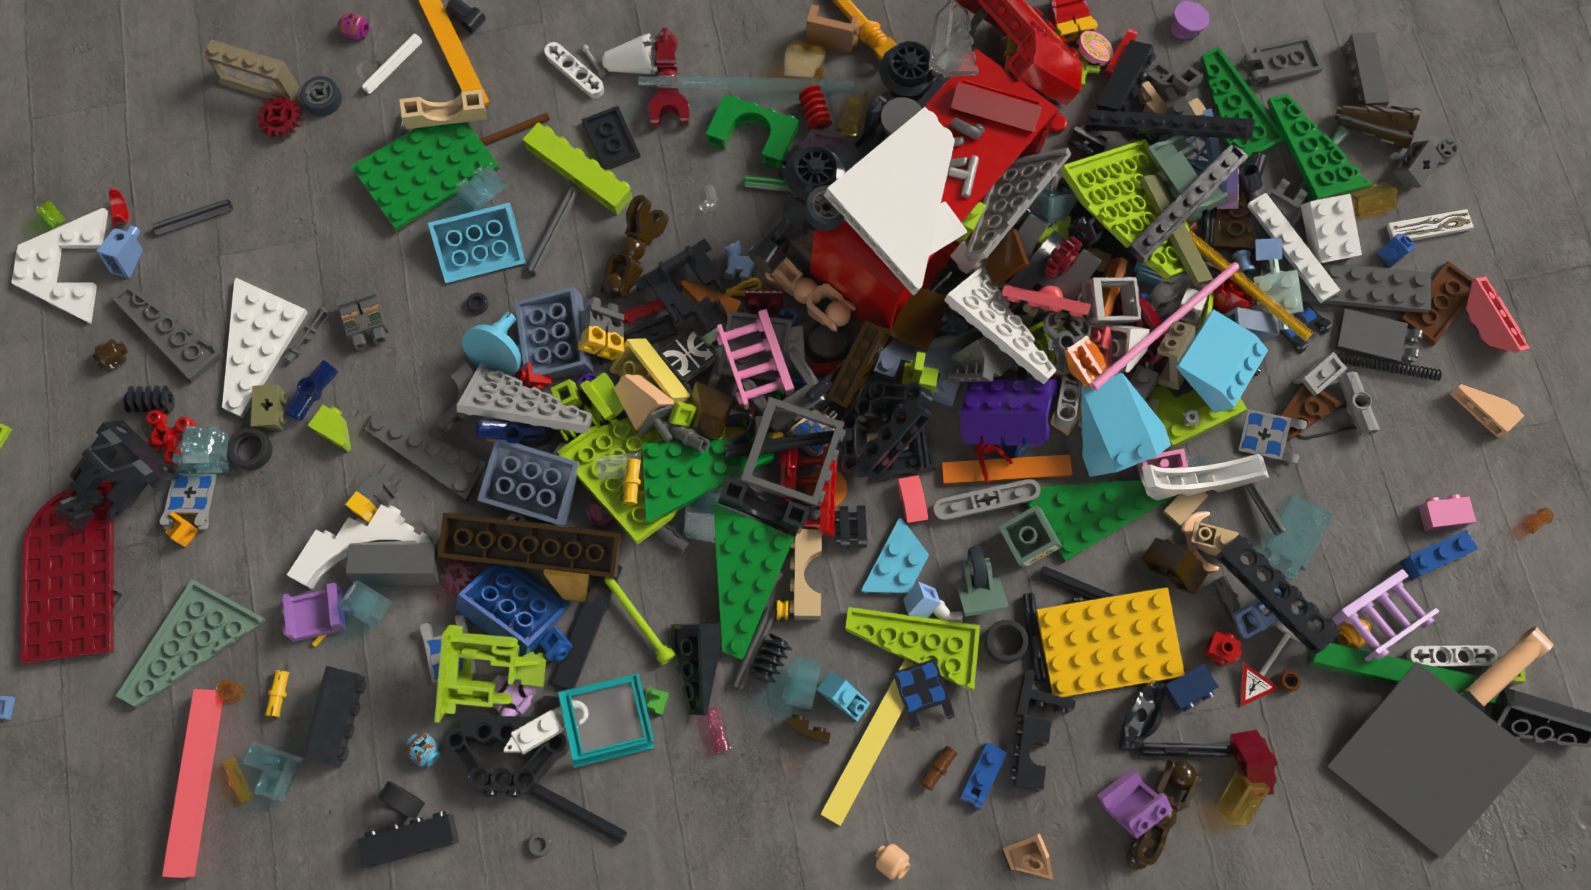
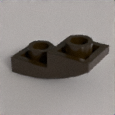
[786,715,831,744]

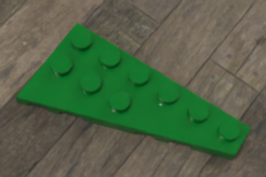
[1200,46,1285,163]

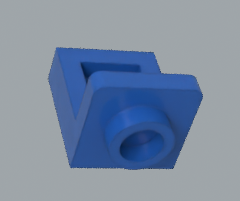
[1376,234,1416,268]
[539,627,573,662]

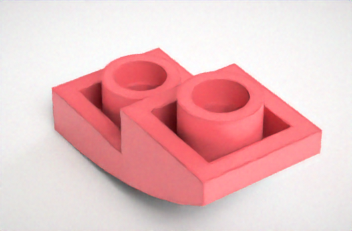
[1089,326,1113,368]
[897,475,928,523]

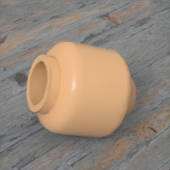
[875,844,910,879]

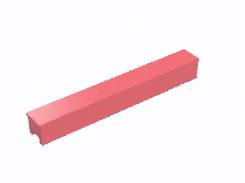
[162,689,224,878]

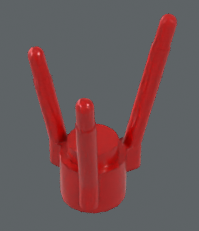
[973,436,1014,483]

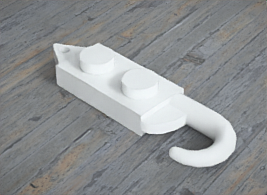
[504,700,588,754]

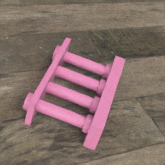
[715,309,794,410]

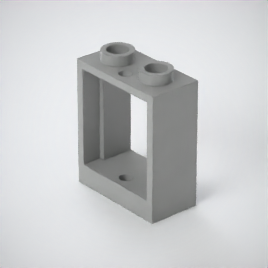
[1081,277,1141,324]

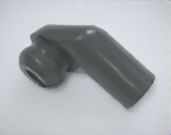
[951,118,984,139]

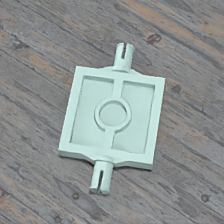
[1254,259,1304,330]

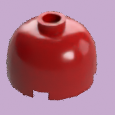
[1213,278,1255,315]

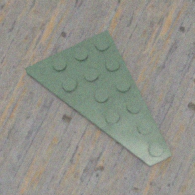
[116,579,266,707]

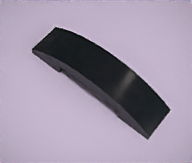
[1000,230,1066,305]

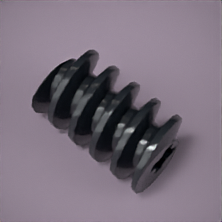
[123,385,175,413]
[749,633,792,684]

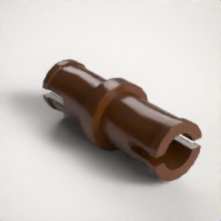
[920,745,958,791]

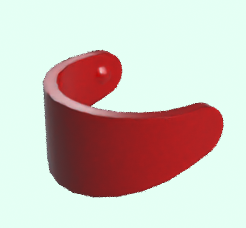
[108,188,130,226]

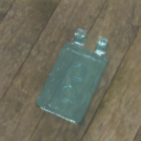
[1264,493,1333,580]

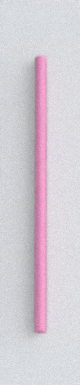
[1090,262,1239,391]

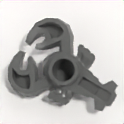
[1042,311,1091,375]

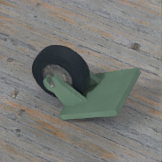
[956,546,1009,617]

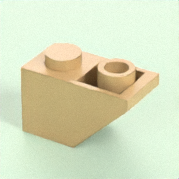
[1190,521,1239,556]

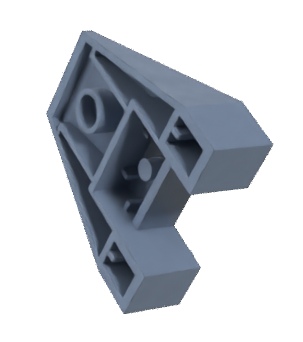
[873,340,961,407]

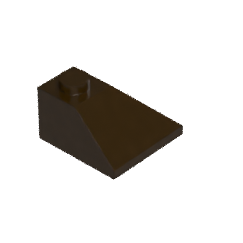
[688,381,736,439]

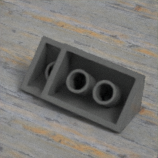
[346,541,441,586]

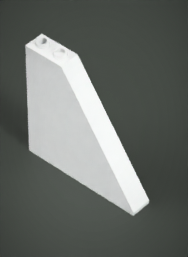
[824,107,955,295]

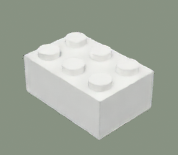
[1301,194,1362,264]

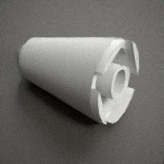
[602,34,657,74]

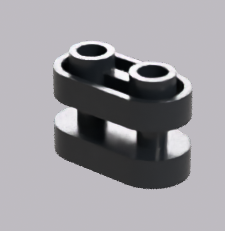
[835,505,867,549]

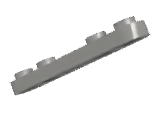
[934,479,1041,521]

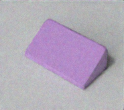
[1217,166,1239,209]

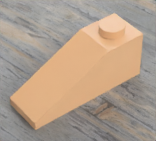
[1450,384,1524,438]

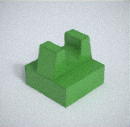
[644,687,670,716]

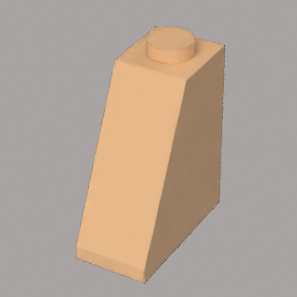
[614,374,674,430]

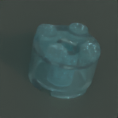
[337,579,393,628]

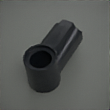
[445,0,486,34]
[1240,151,1267,192]

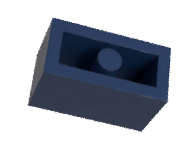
[1162,664,1219,712]

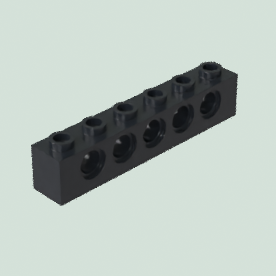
[1215,534,1340,655]

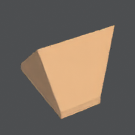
[1003,834,1053,880]

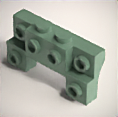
[1148,135,1228,217]

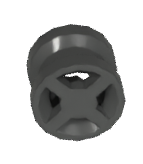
[1435,139,1458,164]

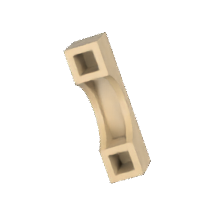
[399,90,487,129]
[790,529,822,620]

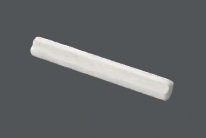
[362,34,422,94]

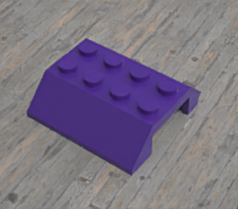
[960,377,1061,446]

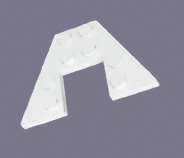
[11,208,108,324]

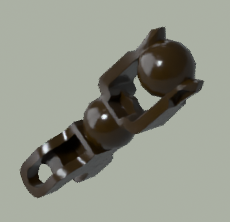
[600,195,668,299]
[1126,756,1203,870]

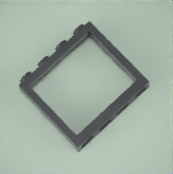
[740,397,846,508]

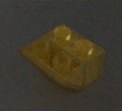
[784,40,828,79]

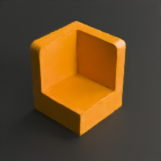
[165,511,199,547]

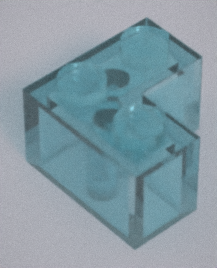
[782,656,822,712]
[243,741,303,802]

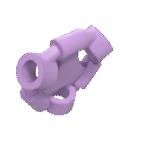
[492,674,535,716]

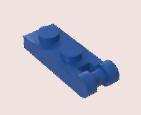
[959,742,1007,810]

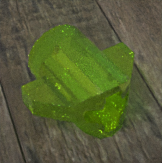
[35,200,66,228]

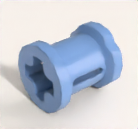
[1232,250,1255,276]

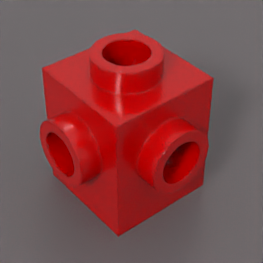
[1203,631,1242,667]

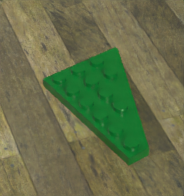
[1025,480,1173,562]

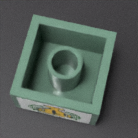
[998,505,1063,568]

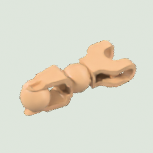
[765,257,856,332]

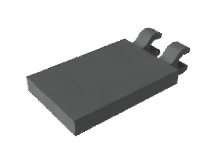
[1241,36,1324,85]
[1250,179,1308,251]
[1335,308,1423,363]

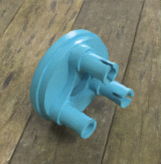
[462,312,522,377]

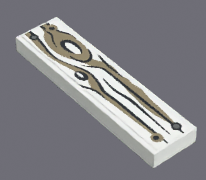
[1386,209,1473,241]

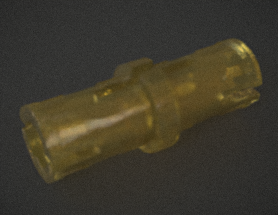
[221,757,254,805]

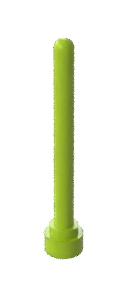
[604,577,676,666]

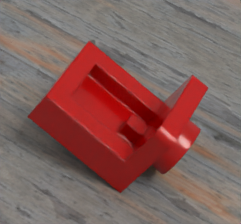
[516,362,552,392]

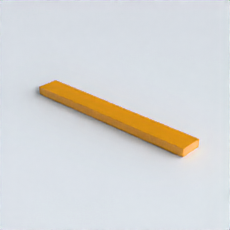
[419,0,490,107]

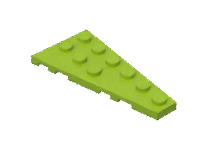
[845,607,980,692]

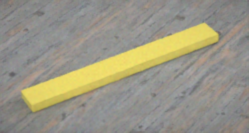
[820,659,916,826]

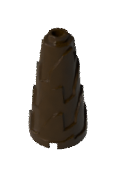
[1334,104,1421,149]

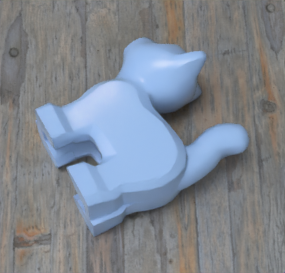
[724,240,755,282]

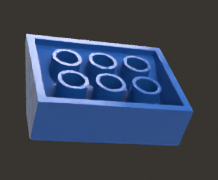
[455,563,570,657]

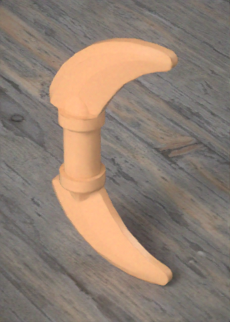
[1181,511,1219,572]

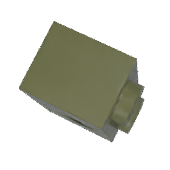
[251,384,287,432]

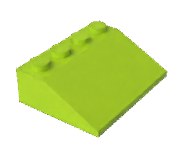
[1151,385,1247,452]

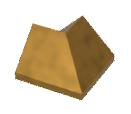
[543,569,589,602]

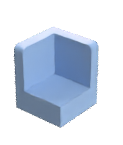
[1255,238,1282,260]
[903,582,941,618]

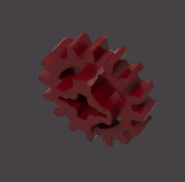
[256,96,303,139]
[1044,236,1082,280]

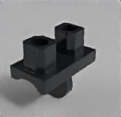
[1067,125,1108,157]

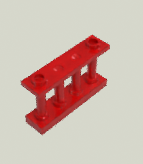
[775,446,837,536]

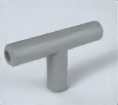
[948,155,979,198]

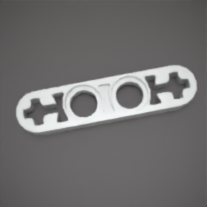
[544,42,604,98]
[1406,646,1498,668]

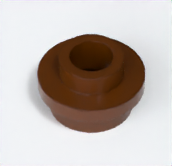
[1277,670,1301,693]

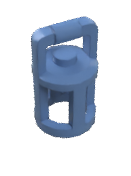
[1233,588,1293,639]

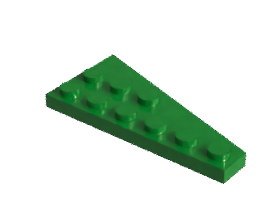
[1266,94,1373,201]

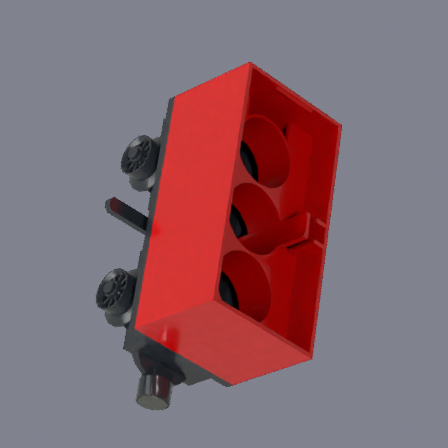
[748,25,1059,329]

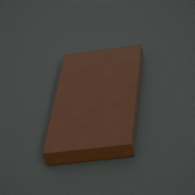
[1398,261,1474,346]

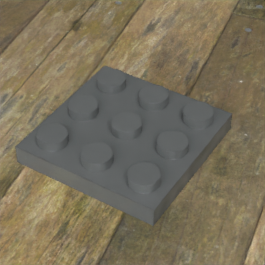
[718,311,792,382]

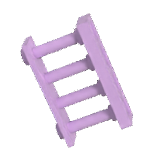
[1332,569,1439,662]

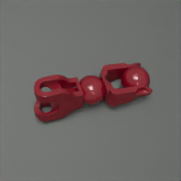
[649,28,690,128]

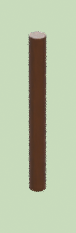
[480,113,550,146]

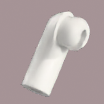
[933,600,963,623]

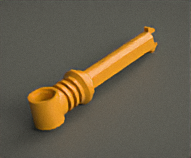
[832,0,897,61]

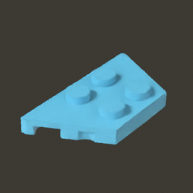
[861,518,929,594]

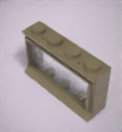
[202,39,299,102]

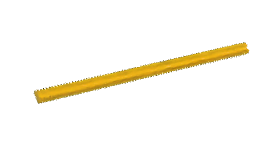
[1189,230,1313,341]

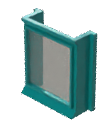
[558,674,654,768]

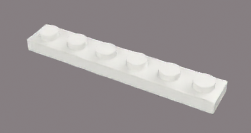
[1247,193,1340,303]

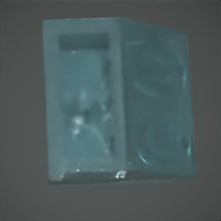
[683,493,733,542]

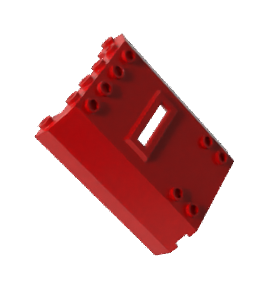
[948,0,1083,106]

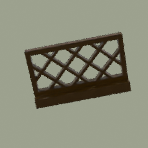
[826,320,892,408]

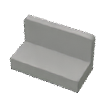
[1293,352,1347,396]

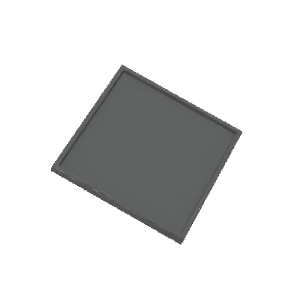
[1327,661,1536,859]

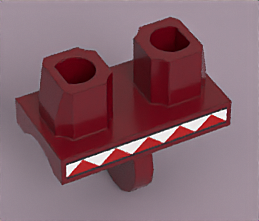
[745,284,784,314]

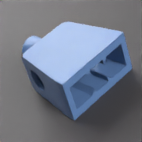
[96,225,143,278]

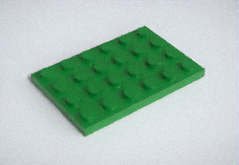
[351,122,499,231]

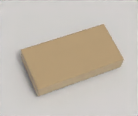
[1162,492,1208,527]

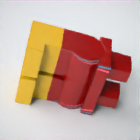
[1048,0,1098,43]

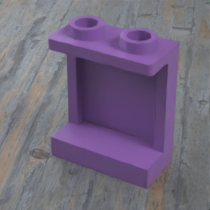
[280,583,346,642]
[1097,768,1173,839]

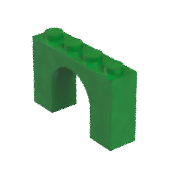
[706,94,799,169]

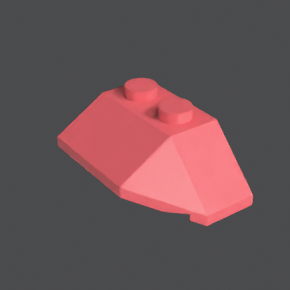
[1466,277,1530,353]

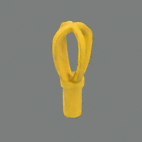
[719,278,762,297]

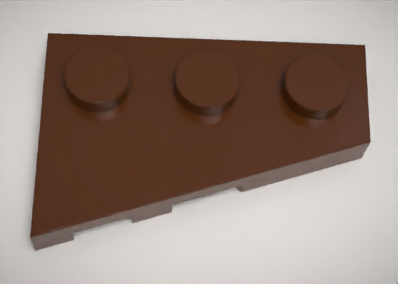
[1280,383,1343,442]

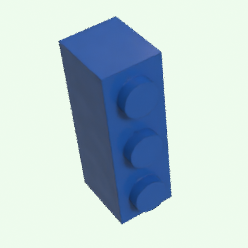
[1400,530,1478,581]

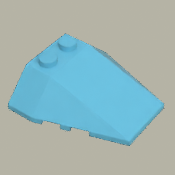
[1080,372,1171,477]

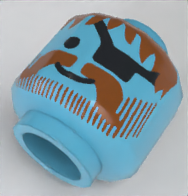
[406,733,441,767]

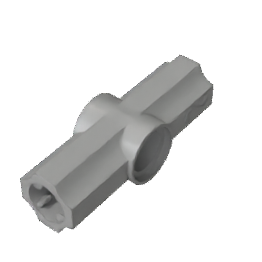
[1338,371,1380,437]

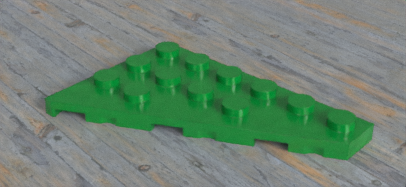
[642,438,774,525]
[713,503,794,660]

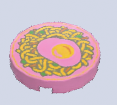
[1077,31,1114,66]

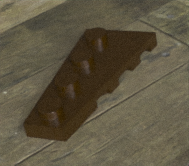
[1213,174,1256,251]

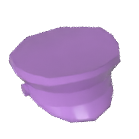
[1170,1,1209,39]

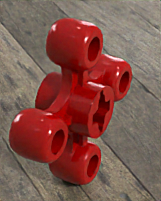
[145,410,196,466]

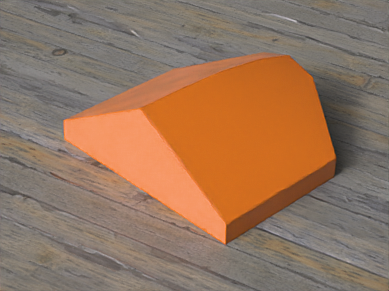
[1065,336,1109,387]

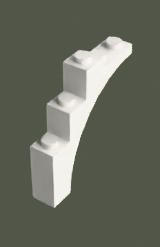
[1141,454,1269,501]
[287,505,437,589]

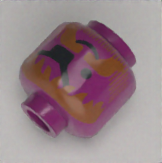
[338,12,369,40]
[585,499,615,528]

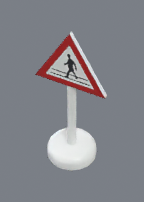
[1240,620,1300,706]

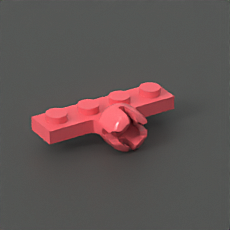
[1002,285,1091,317]

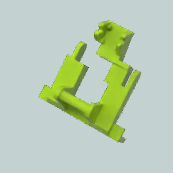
[435,625,546,723]

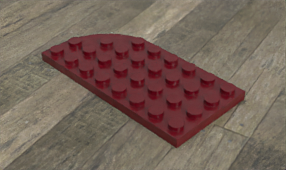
[20,482,114,664]

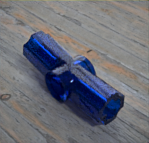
[284,360,338,421]
[475,418,545,443]

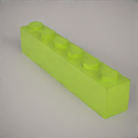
[522,122,633,215]

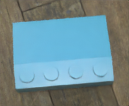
[428,203,526,283]
[1175,310,1268,413]

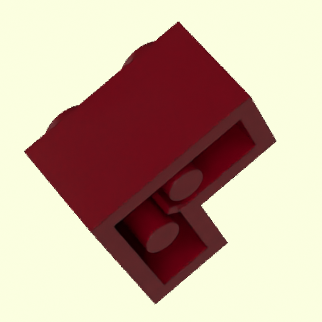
[1230,729,1277,799]

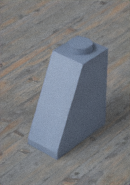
[1224,307,1279,341]

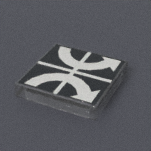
[659,328,718,383]

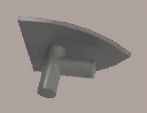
[637,405,674,443]

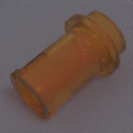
[1523,508,1554,534]

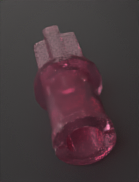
[707,707,731,753]

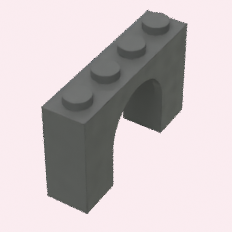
[1018,214,1102,300]

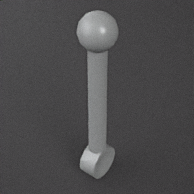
[581,44,606,78]

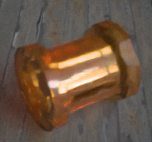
[216,680,244,703]

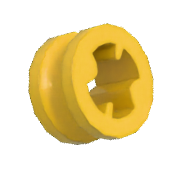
[777,600,788,620]

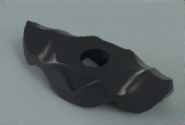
[1119,680,1165,751]

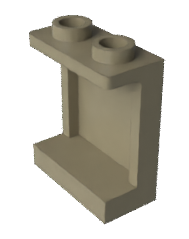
[1157,321,1195,390]

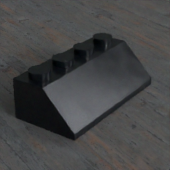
[302,666,366,766]

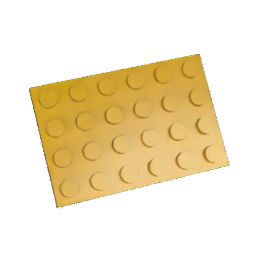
[1036,587,1184,697]

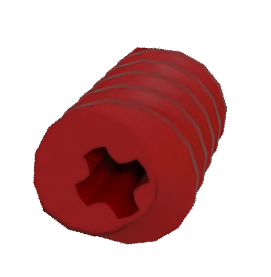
[798,85,833,131]

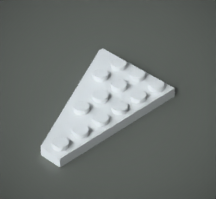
[944,266,1056,384]
[222,278,308,418]

